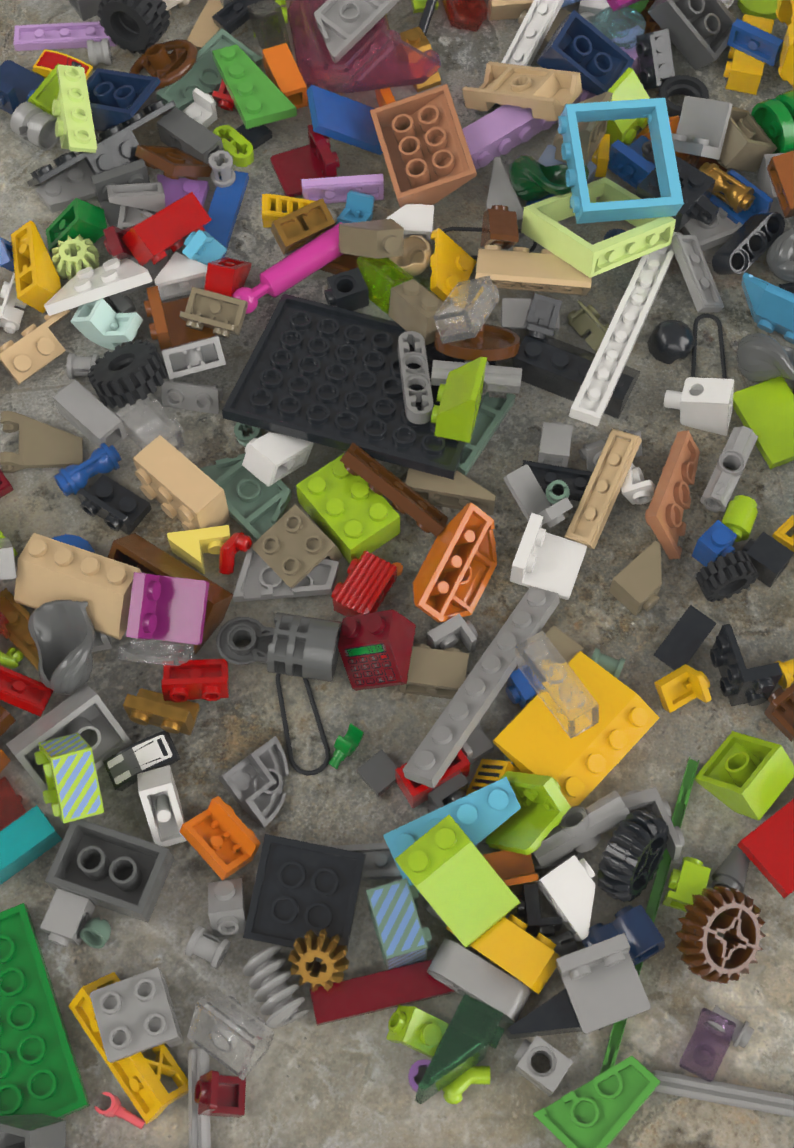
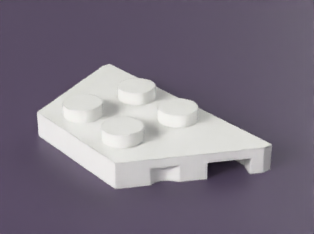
[44,258,152,316]

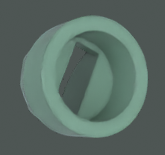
[80,917,111,949]

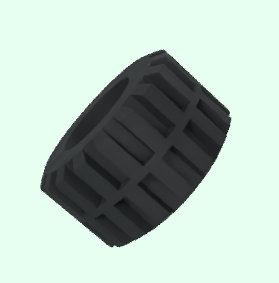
[98,0,170,54]

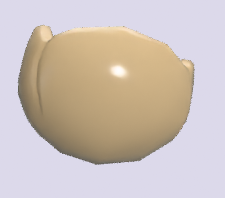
[388,235,433,277]

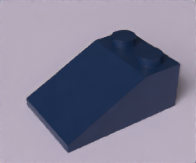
[536,10,635,95]
[86,68,161,132]

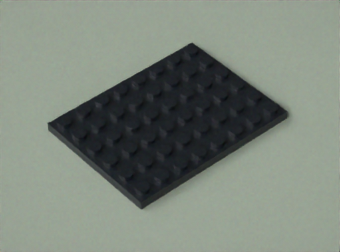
[222,293,498,480]

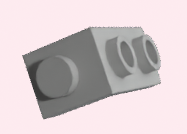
[504,464,573,528]
[621,787,685,861]

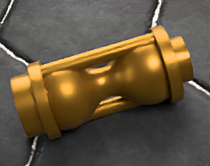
[699,162,755,213]

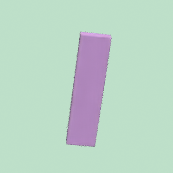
[13,21,117,51]

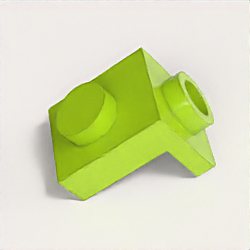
[386,1006,449,1058]

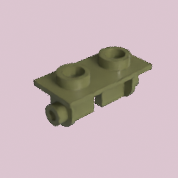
[567,300,610,353]

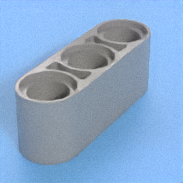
[427,939,531,1024]

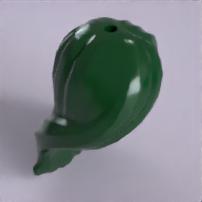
[509,154,589,201]

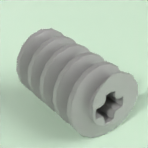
[243,945,309,1028]

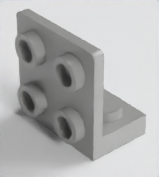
[671,96,733,160]
[556,933,651,1034]
[90,967,184,1063]

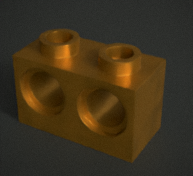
[271,198,335,255]

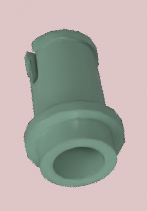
[546,480,569,504]

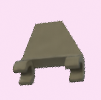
[0,411,83,473]

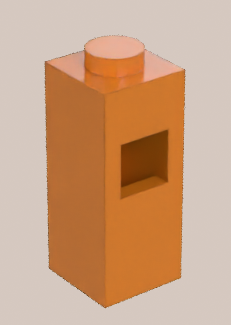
[262,43,308,109]

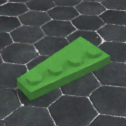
[212,44,297,129]

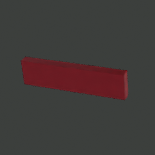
[310,959,454,1026]

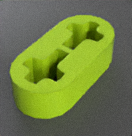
[213,125,254,167]

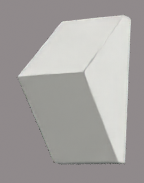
[154,251,207,301]

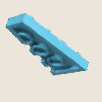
[383,777,521,893]

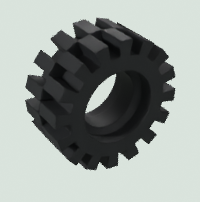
[695,551,759,602]

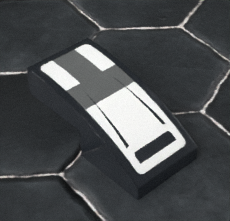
[103,731,181,791]

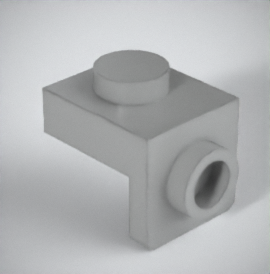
[208,878,246,937]

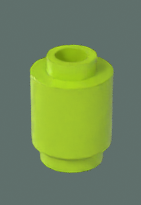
[721,495,758,542]

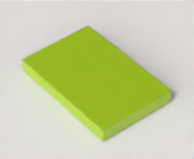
[733,377,794,469]

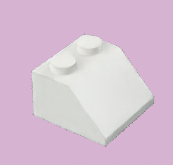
[536,855,596,941]

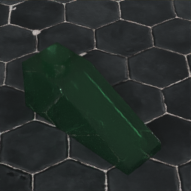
[415,994,505,1104]

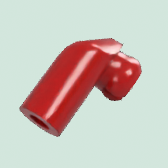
[219,532,252,575]

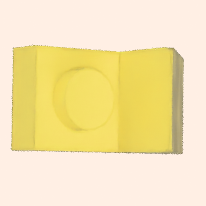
[167,525,231,574]

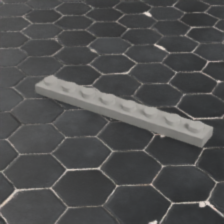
[403,586,560,788]

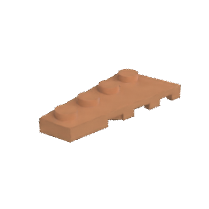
[645,430,700,560]

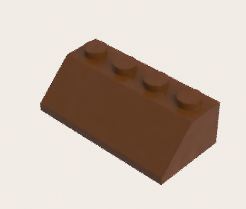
[107,533,233,656]

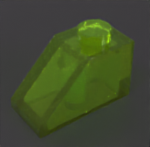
[357,256,415,314]

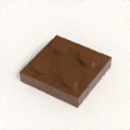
[135,145,212,180]

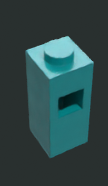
[0,805,63,885]

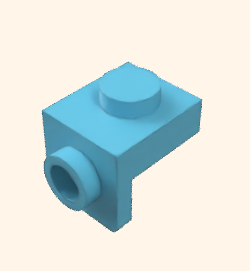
[182,230,227,266]

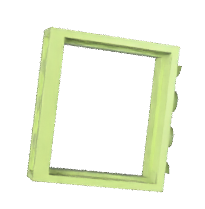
[521,177,676,278]

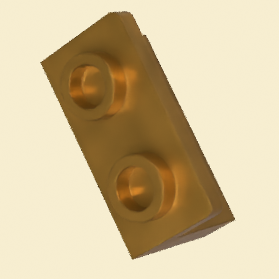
[123,688,200,736]

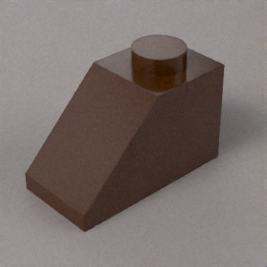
[480,205,519,250]

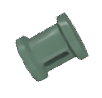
[591,648,626,679]

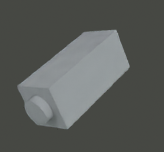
[53,380,127,448]

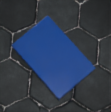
[307,84,383,155]

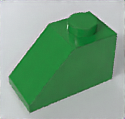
[46,198,107,252]

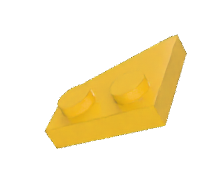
[430,228,477,307]

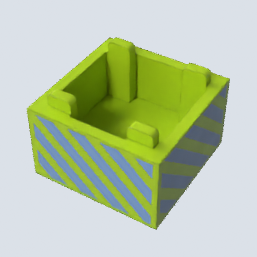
[34,733,104,824]

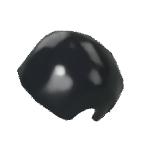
[647,319,695,364]

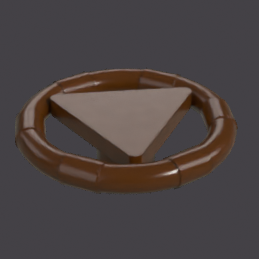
[129,39,198,91]

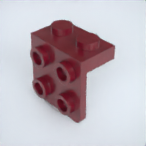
[270,124,340,197]

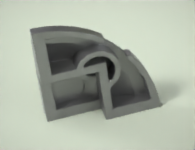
[218,736,289,828]

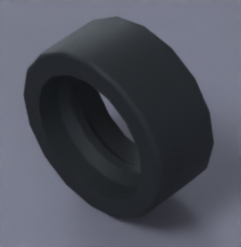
[658,75,709,117]

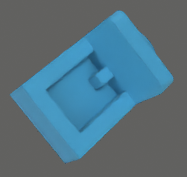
[336,191,375,225]

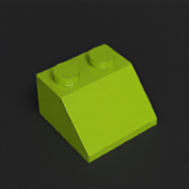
[605,67,650,147]
[431,357,487,443]
[694,731,794,821]

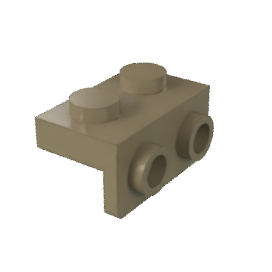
[179,287,248,338]

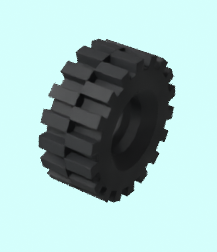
[88,340,168,408]

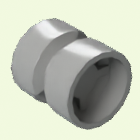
[10,102,60,150]

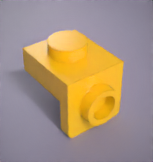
[654,664,712,713]

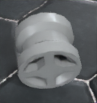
[87,38,112,67]

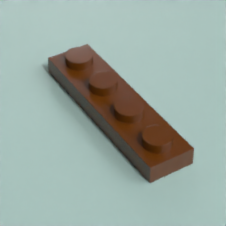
[340,443,448,537]

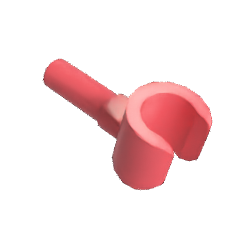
[94,1092,145,1130]

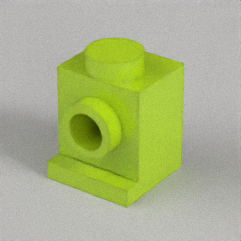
[662,857,711,912]

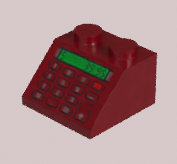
[338,609,416,691]

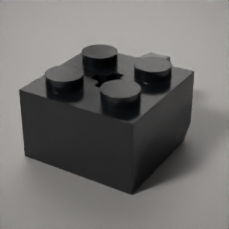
[636,155,719,232]

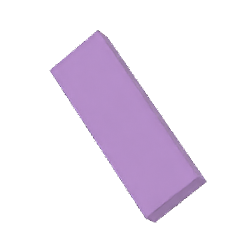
[301,174,384,204]

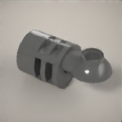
[216,612,342,682]

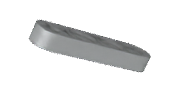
[398,331,433,424]

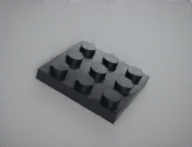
[243,834,367,957]

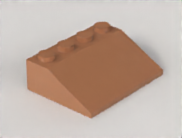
[370,84,477,208]

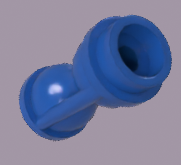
[53,443,122,497]

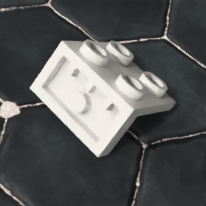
[510,513,587,600]

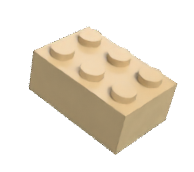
[133,435,231,531]

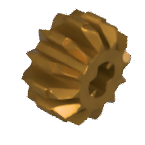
[289,928,349,992]

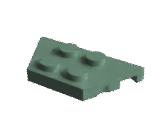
[457,392,516,476]
[196,453,292,542]

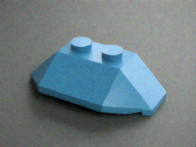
[741,272,794,344]

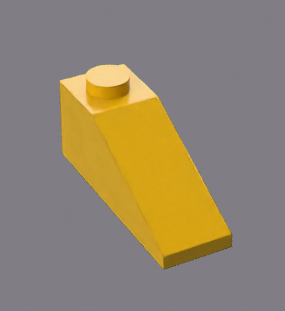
[11,220,61,313]

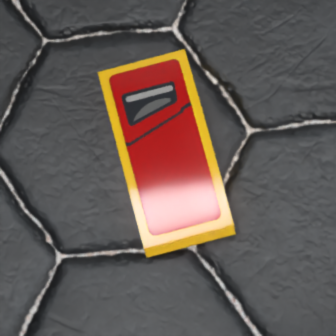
[32,49,93,81]

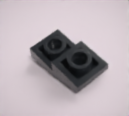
[653,605,717,671]

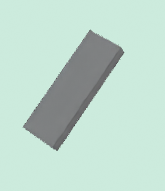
[671,235,724,313]

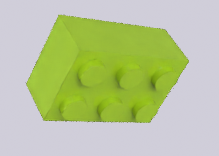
[296,453,400,564]

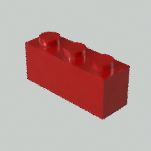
[121,192,212,266]

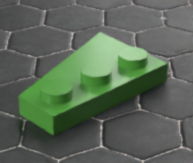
[533,1056,661,1148]

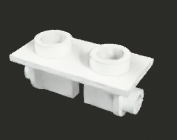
[0,272,27,334]

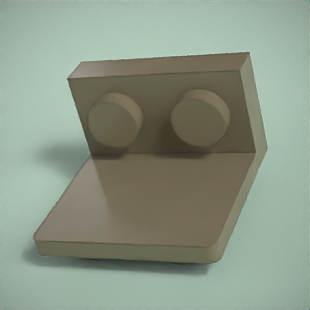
[252,504,344,589]

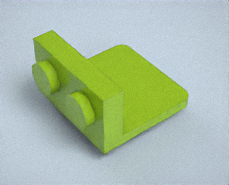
[485,771,571,855]

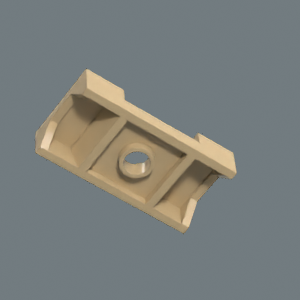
[462,61,583,121]

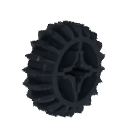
[597,809,669,903]

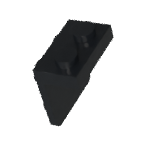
[710,624,783,707]

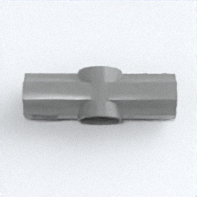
[431,360,522,395]
[700,426,758,513]
[533,790,630,868]

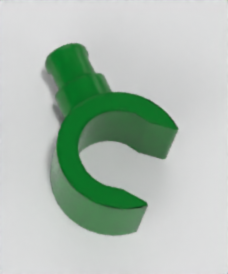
[329,723,364,769]

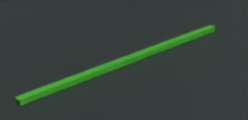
[599,757,699,1075]

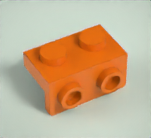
[179,796,261,881]

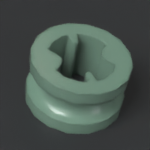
[234,422,262,447]

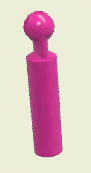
[232,222,343,314]

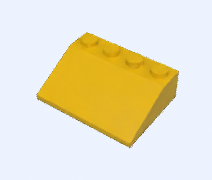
[492,651,659,808]

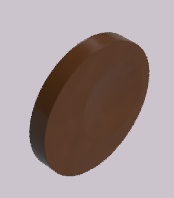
[434,323,520,361]

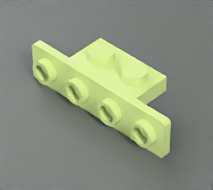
[52,65,97,153]

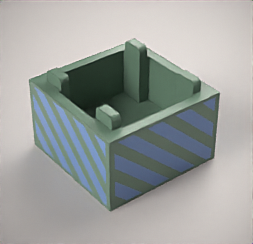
[366,878,432,970]

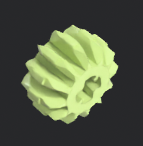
[52,234,100,280]

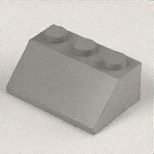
[6,684,133,792]

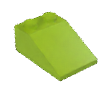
[394,814,521,948]

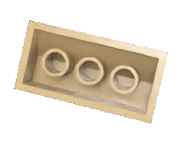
[475,245,592,296]
[14,533,142,640]

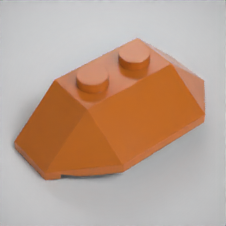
[412,502,497,623]

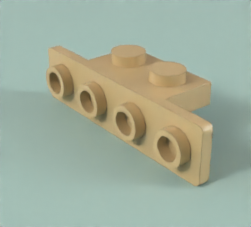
[0,310,70,385]

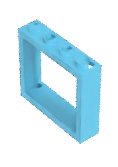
[557,98,684,224]

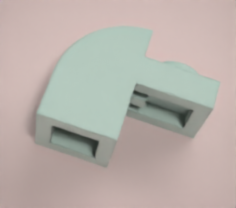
[70,298,143,350]

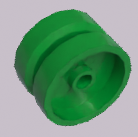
[751,90,794,154]

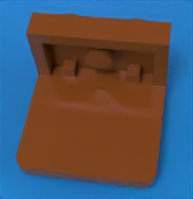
[143,286,215,353]

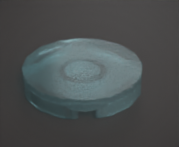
[594,6,646,50]

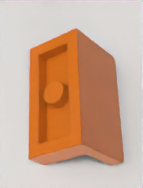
[482,850,539,886]

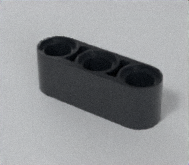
[712,212,785,275]

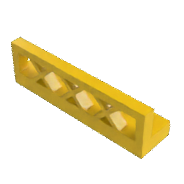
[68,972,188,1124]

